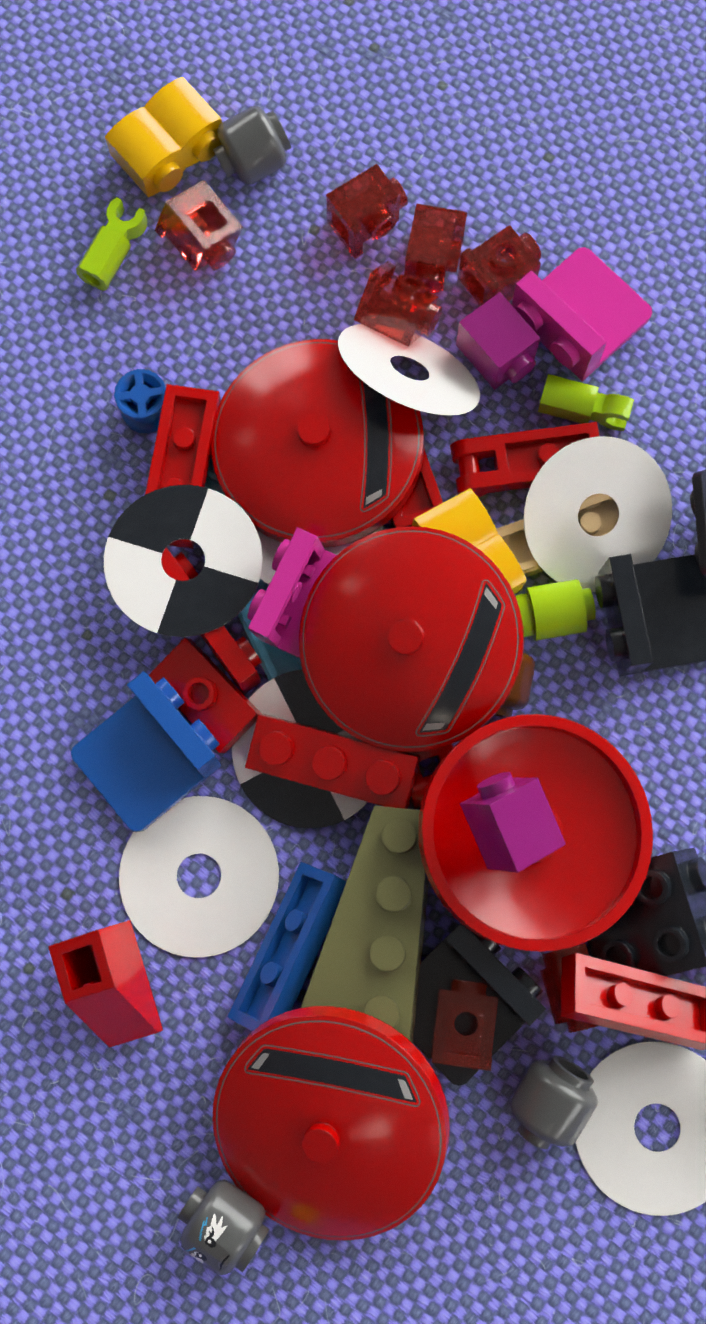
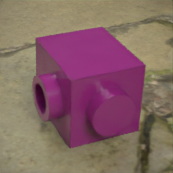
[456,292,540,390]
[460,772,566,873]

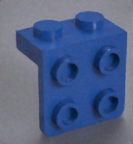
[71,671,222,832]

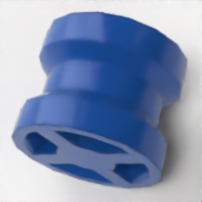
[114,369,166,434]

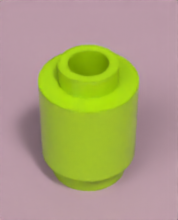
[515,579,596,641]

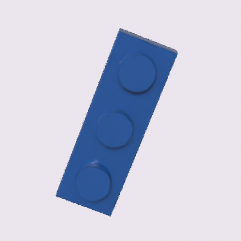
[227,862,347,1031]

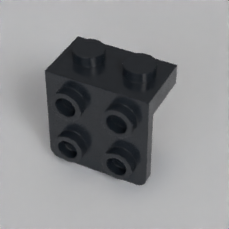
[595,554,706,677]
[588,847,706,976]
[413,923,546,1086]

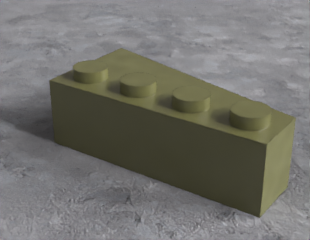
[301,806,429,1044]

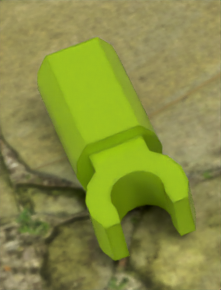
[76,197,148,291]
[538,374,634,431]

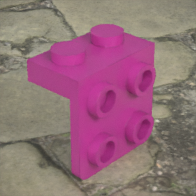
[512,247,652,382]
[247,527,337,659]

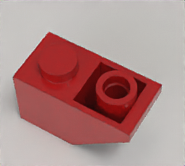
[48,920,163,1048]

